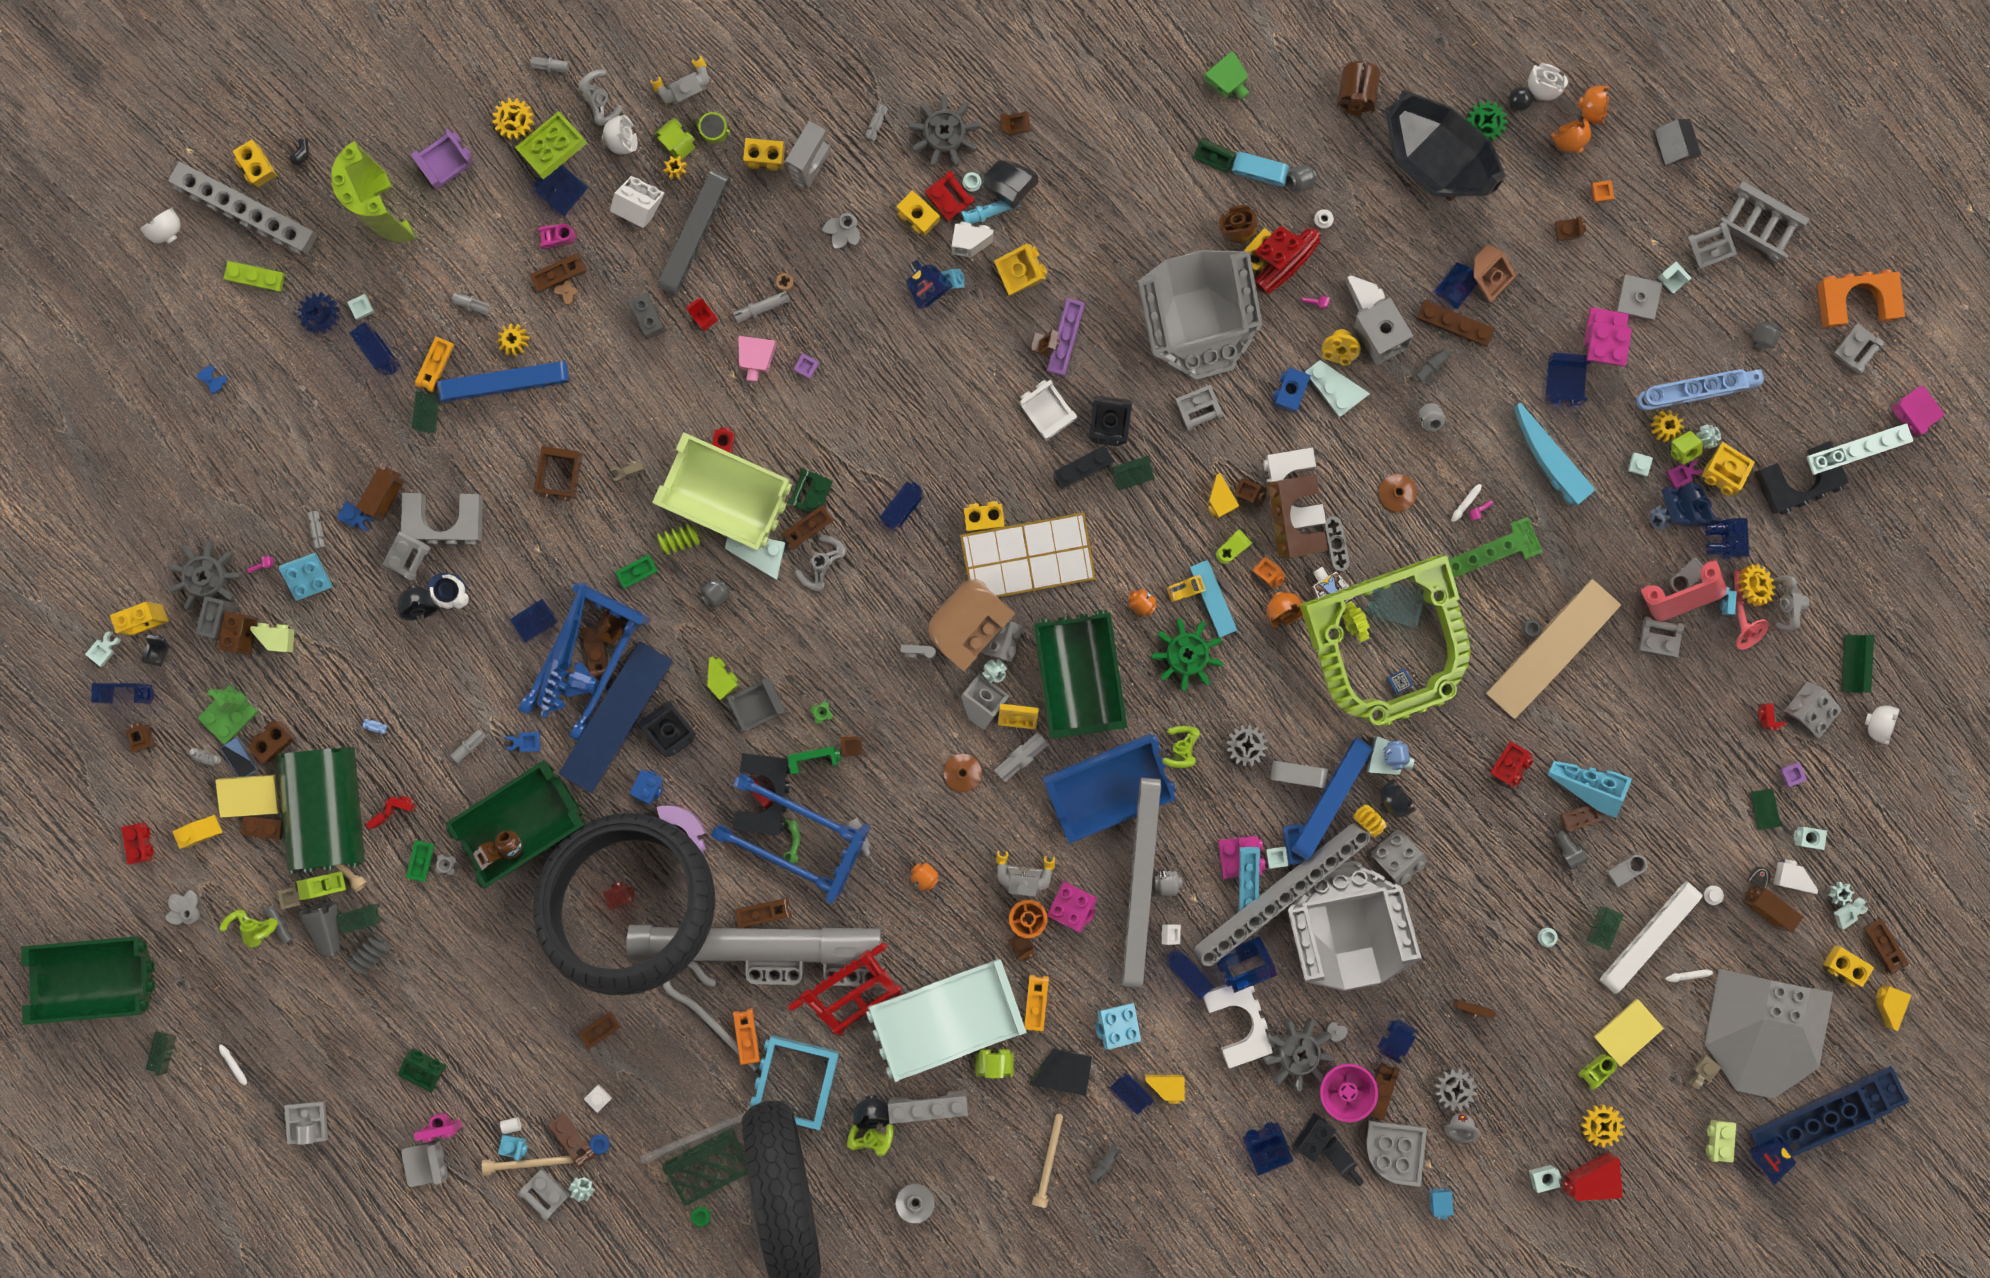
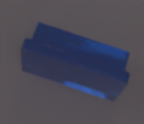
[1434,262,1478,310]
[1110,1071,1154,1114]

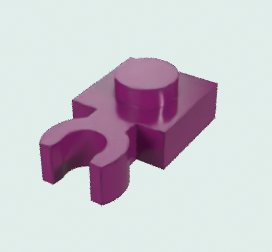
[1665,460,1703,489]

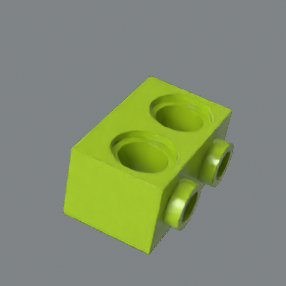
[296,871,346,900]

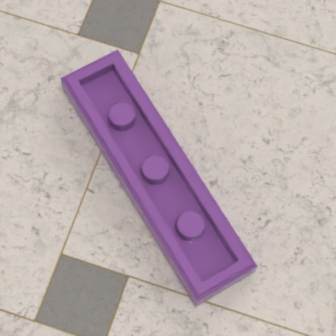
[1046,298,1085,377]

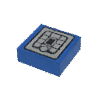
[1387,669,1414,694]

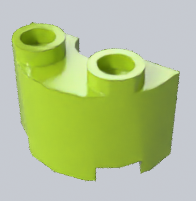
[654,118,696,160]
[975,1049,1014,1078]

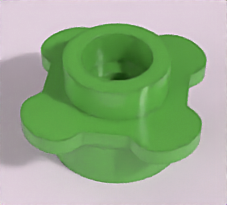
[811,702,833,724]

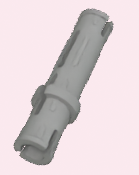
[733,290,790,323]

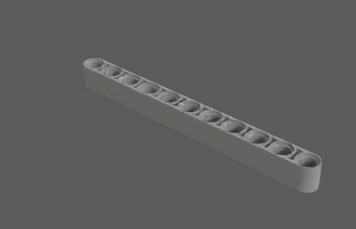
[1122,778,1161,988]
[1194,823,1370,967]

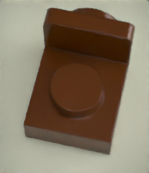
[1555,216,1586,241]
[1234,478,1267,508]
[1008,934,1036,962]

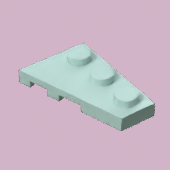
[1304,360,1370,417]

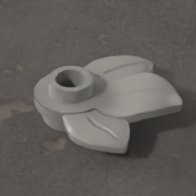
[823,213,860,249]
[165,890,200,925]

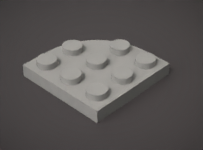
[1366,1120,1427,1187]

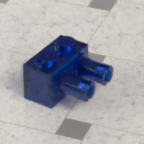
[1705,518,1749,559]

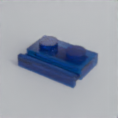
[510,599,558,643]

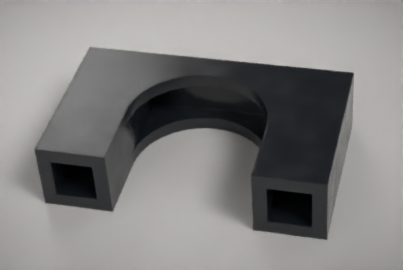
[1754,441,1849,515]
[733,753,791,835]

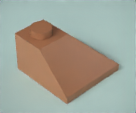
[1474,244,1517,303]

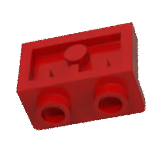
[1490,741,1533,788]
[121,822,154,865]

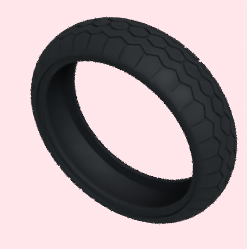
[533,813,715,995]
[742,1101,821,1278]

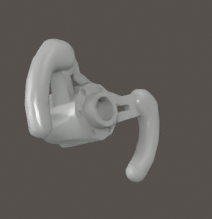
[579,69,623,126]
[795,535,846,591]
[1772,575,1809,632]

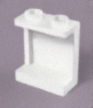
[1019,380,1077,441]

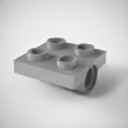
[284,1101,328,1145]

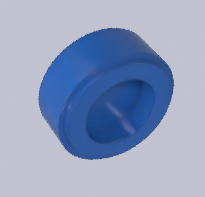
[590,1134,610,1155]

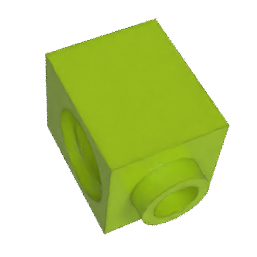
[1671,430,1703,465]

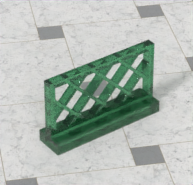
[662,1127,748,1207]

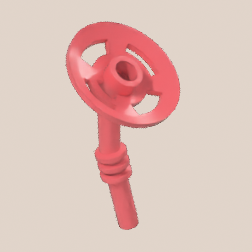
[1734,571,1769,650]

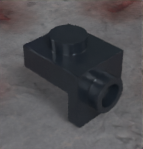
[141,634,169,667]

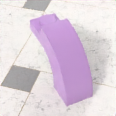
[657,805,706,854]

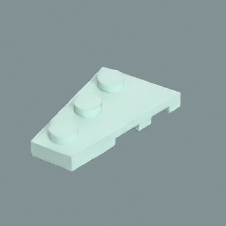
[725,537,786,580]

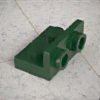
[398,1049,446,1093]

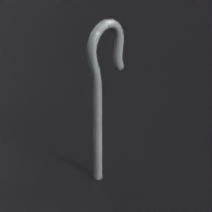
[663,961,760,1071]

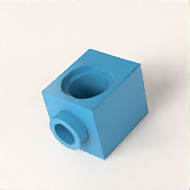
[1429,1188,1454,1219]

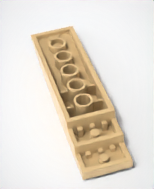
[1485,579,1621,719]

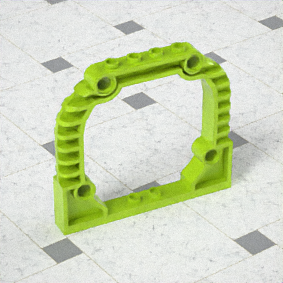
[1300,554,1471,726]

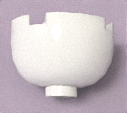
[1528,63,1568,101]
[602,115,638,155]
[140,208,181,244]
[1865,706,1900,745]

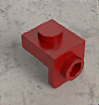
[686,297,719,332]
[1758,703,1786,731]
[384,795,417,816]

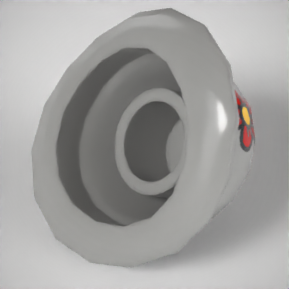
[1444,1114,1480,1143]

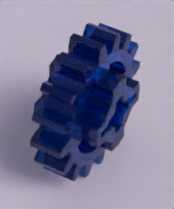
[297,292,341,335]

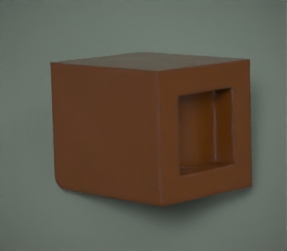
[841,736,862,757]

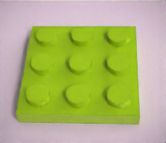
[515,111,587,179]

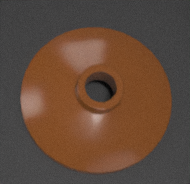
[1378,474,1417,512]
[944,754,982,792]

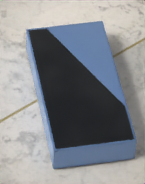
[220,737,259,777]

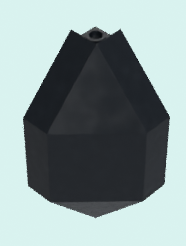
[1385,90,1506,197]

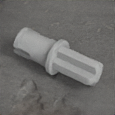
[530,57,569,73]
[452,292,491,315]
[450,730,485,763]

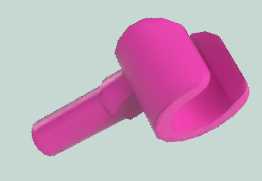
[1302,295,1330,309]
[1469,500,1493,521]
[247,556,273,573]

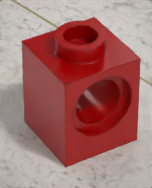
[712,427,736,454]

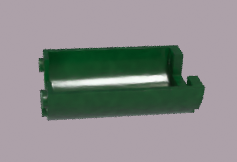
[1034,610,1128,739]
[277,747,365,874]
[445,760,586,889]
[21,936,155,1025]

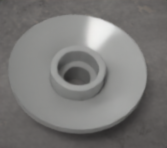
[896,1184,934,1223]

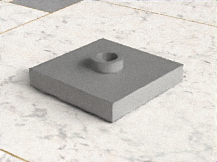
[1616,274,1663,321]

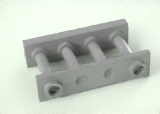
[1715,181,1809,262]

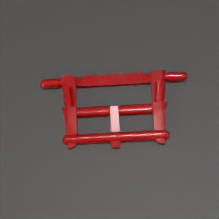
[788,943,902,1036]

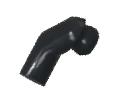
[289,138,309,165]

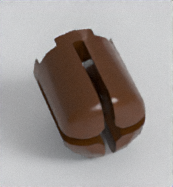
[1337,61,1380,116]

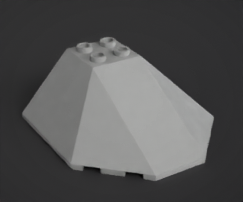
[1137,250,1263,380]
[1288,861,1422,991]
[1704,969,1833,1098]

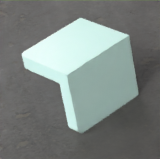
[1657,262,1691,294]

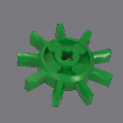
[1151,618,1224,691]

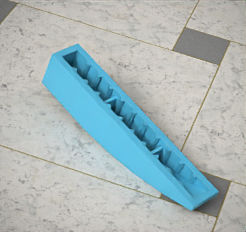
[1513,403,1596,506]

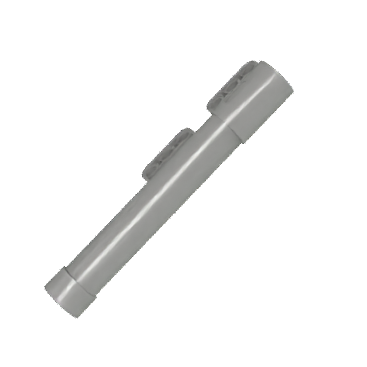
[627,925,882,986]

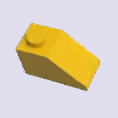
[1208,473,1239,519]
[172,815,223,849]
[1876,985,1911,1031]
[1144,1075,1185,1104]

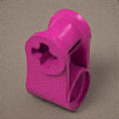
[537,224,576,249]

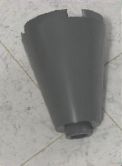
[298,901,340,957]

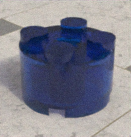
[1376,1018,1418,1064]

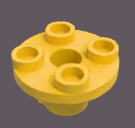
[1322,329,1360,366]

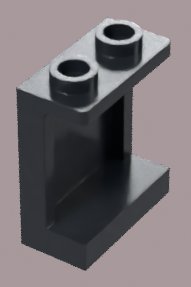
[1292,1112,1336,1162]

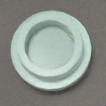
[963,172,981,192]
[1538,928,1557,947]

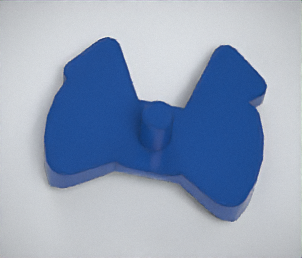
[197,366,227,394]

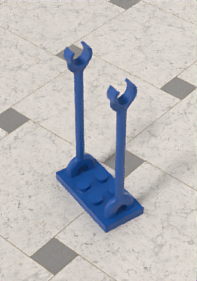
[518,583,651,740]
[711,773,871,903]

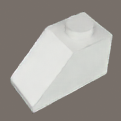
[1345,276,1385,311]
[1773,859,1818,894]

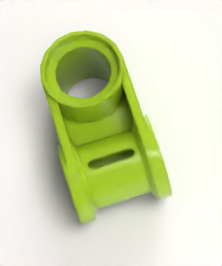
[1216,529,1252,564]
[1578,1054,1617,1090]

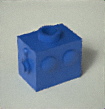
[629,769,664,804]

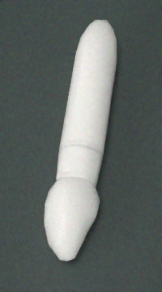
[1451,484,1482,522]
[1666,969,1713,982]
[219,1044,247,1085]

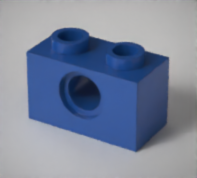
[1272,367,1311,413]

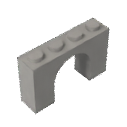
[785,121,831,189]
[401,493,483,545]
[888,1090,969,1124]

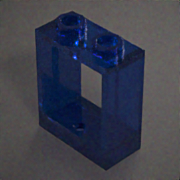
[349,322,401,376]
[879,481,924,533]
[1217,936,1277,993]
[1165,949,1214,999]

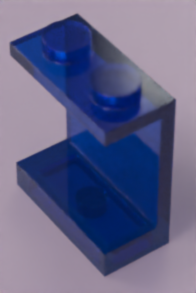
[1545,352,1591,406]
[91,683,154,704]

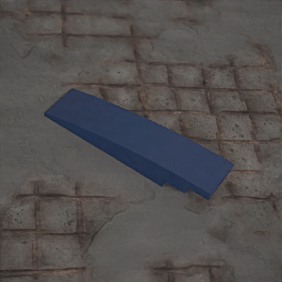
[558,641,673,793]
[1749,1066,1909,1168]

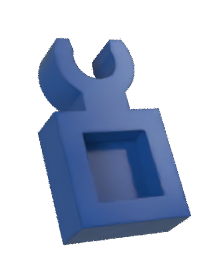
[337,501,374,531]
[506,732,541,752]

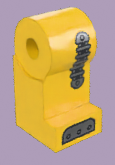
[1167,575,1206,602]

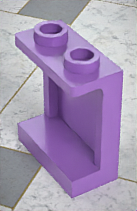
[410,129,474,190]

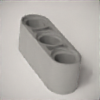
[1270,761,1328,788]

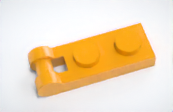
[415,336,455,393]
[1024,975,1049,1031]

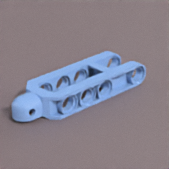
[1636,369,1764,411]

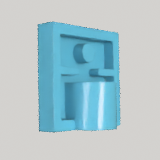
[279,552,332,601]
[1095,1003,1141,1050]

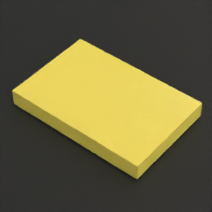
[215,775,280,818]
[1594,999,1664,1067]

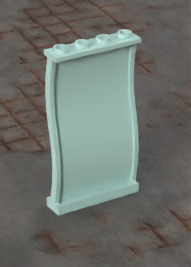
[866,959,1027,1082]

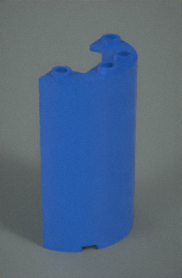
[1042,733,1176,844]

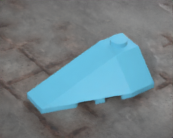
[1548,761,1632,818]

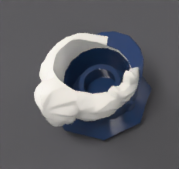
[428,572,469,609]

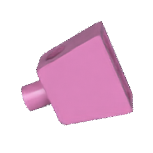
[738,336,777,382]

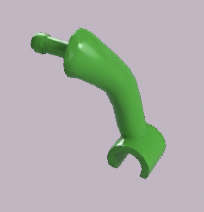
[783,819,800,864]

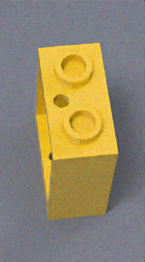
[110,601,169,636]

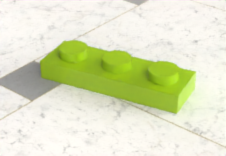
[223,261,285,292]

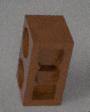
[247,721,296,764]

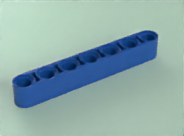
[437,362,570,402]
[1291,737,1373,861]

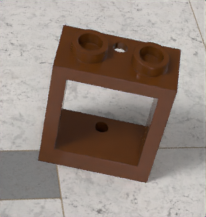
[534,446,582,501]
[356,467,404,521]
[217,611,258,655]
[1742,886,1804,932]

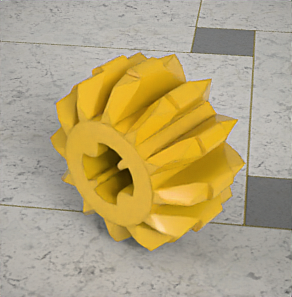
[496,323,530,356]
[1650,410,1685,443]
[1353,805,1386,837]

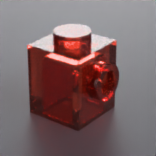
[604,882,636,910]

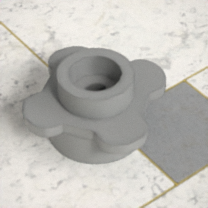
[435,854,456,875]

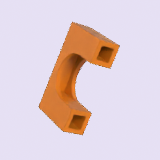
[1817,270,1905,328]

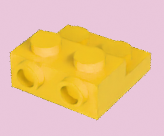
[994,244,1047,296]
[1701,442,1755,496]

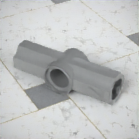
[994,733,1048,782]

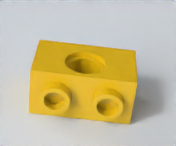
[896,190,940,236]

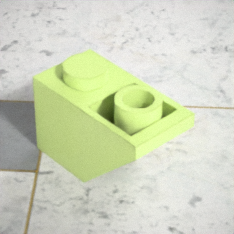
[250,623,295,653]

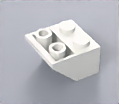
[610,176,664,228]
[952,222,993,257]

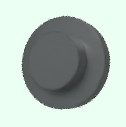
[1521,619,1541,639]

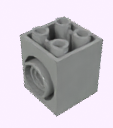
[1354,298,1413,366]

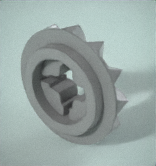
[189,748,221,766]

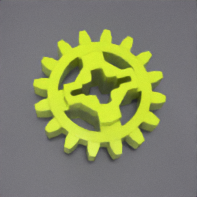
[1342,601,1370,643]

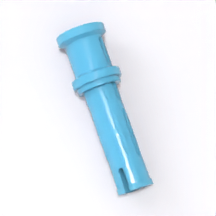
[961,200,1019,224]

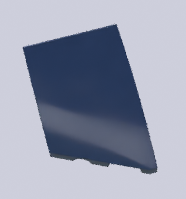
[1661,483,1722,526]

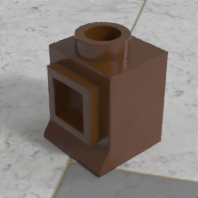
[596,610,623,645]
[125,722,156,753]

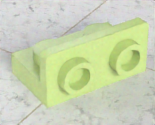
[1706,1120,1736,1162]

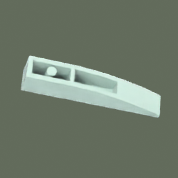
[1807,423,1913,475]

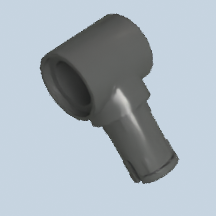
[1554,830,1588,870]

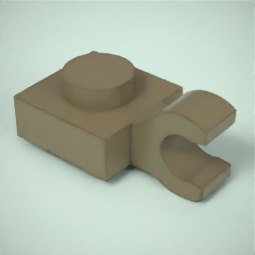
[610,460,646,482]
[277,886,303,910]
[1688,1054,1721,1090]

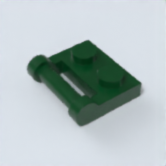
[787,468,833,513]

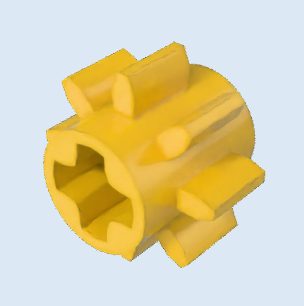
[664,156,687,180]

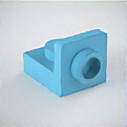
[932,269,965,293]
[1720,587,1737,616]
[498,1134,528,1161]

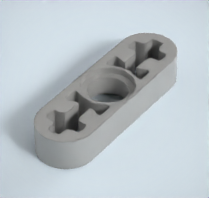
[1323,516,1350,572]

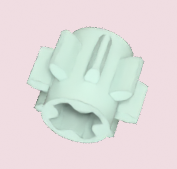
[1696,424,1721,448]
[982,659,1007,683]
[1827,882,1855,906]
[568,1177,595,1202]

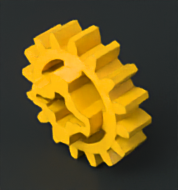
[492,98,535,140]
[1737,564,1776,606]
[1581,1104,1625,1148]

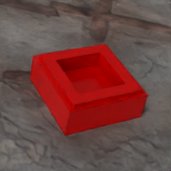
[366,812,389,829]

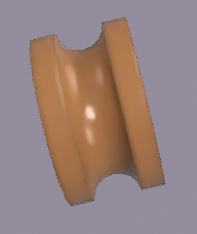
[776,273,794,291]

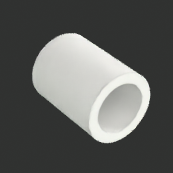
[500,1117,521,1135]

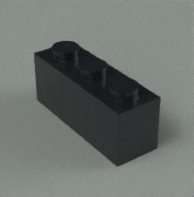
[1053,445,1114,491]

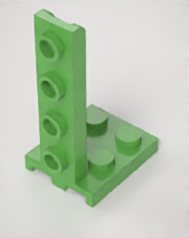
[1448,517,1543,578]
[198,685,259,745]

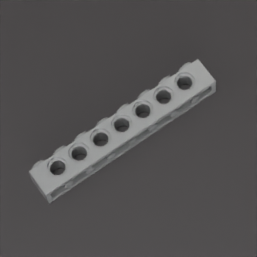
[168,161,318,255]

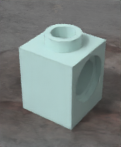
[1794,826,1827,850]
[1529,1165,1561,1193]

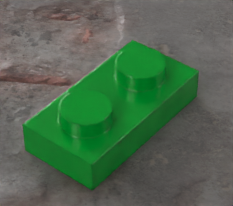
[615,554,659,589]
[406,840,435,882]

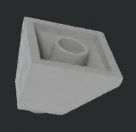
[961,673,1009,730]

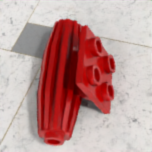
[1254,225,1321,295]

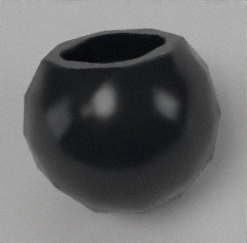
[1509,87,1533,111]

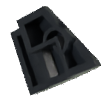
[1030,1048,1092,1096]

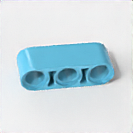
[1232,152,1290,186]

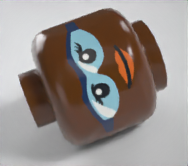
[494,831,523,859]

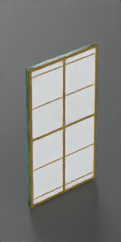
[960,512,1096,597]

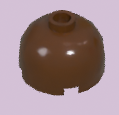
[1219,205,1258,243]

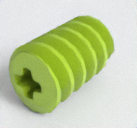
[657,522,700,555]

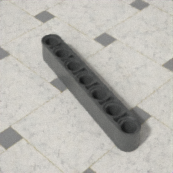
[658,169,730,295]

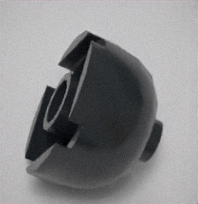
[397,585,437,620]
[1380,778,1416,818]
[853,1095,890,1129]

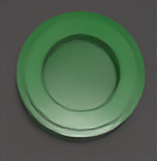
[691,1206,711,1227]

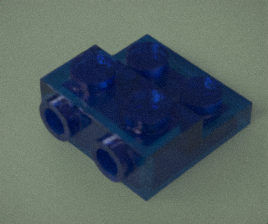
[533,165,588,217]
[1242,1122,1293,1176]

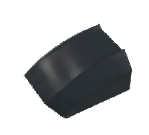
[984,160,1039,209]
[1089,396,1132,446]
[640,700,696,757]

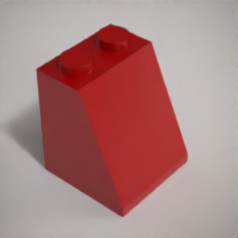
[1563,1152,1623,1201]

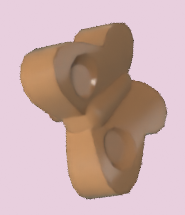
[554,281,578,305]

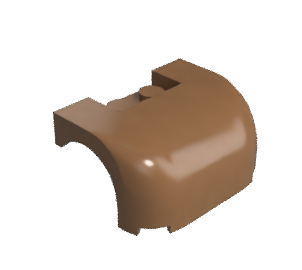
[928,579,1015,671]

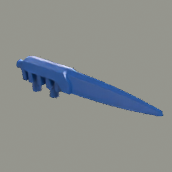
[537,582,586,717]

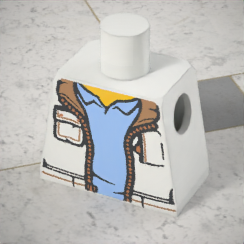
[1311,567,1353,602]

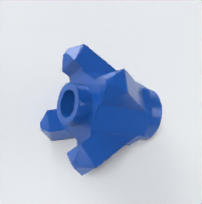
[564,662,598,697]

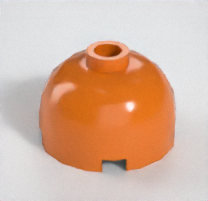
[1578,85,1610,124]
[1551,118,1591,154]
[1266,592,1303,628]
[1009,899,1047,938]

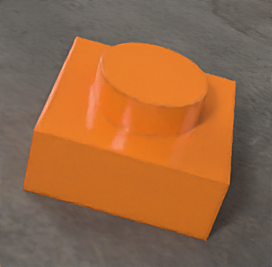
[1591,180,1614,203]

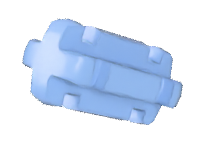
[362,719,387,734]

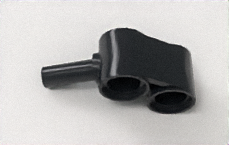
[1322,1136,1364,1186]

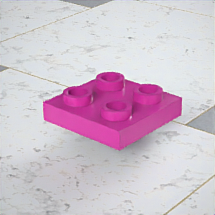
[1047,881,1098,933]
[414,1113,463,1143]

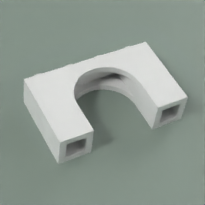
[1263,448,1326,529]
[1202,978,1274,1068]

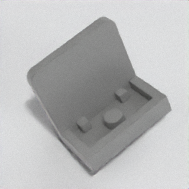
[980,621,1022,662]
[1784,682,1841,738]
[1371,830,1428,886]
[401,1141,448,1187]

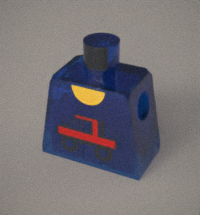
[907,260,953,308]
[1748,1137,1800,1185]

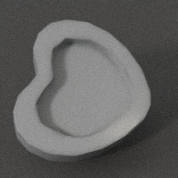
[1327,1022,1348,1042]

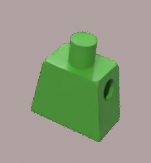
[1204,51,1249,100]

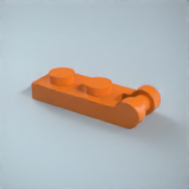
[733,1008,761,1065]

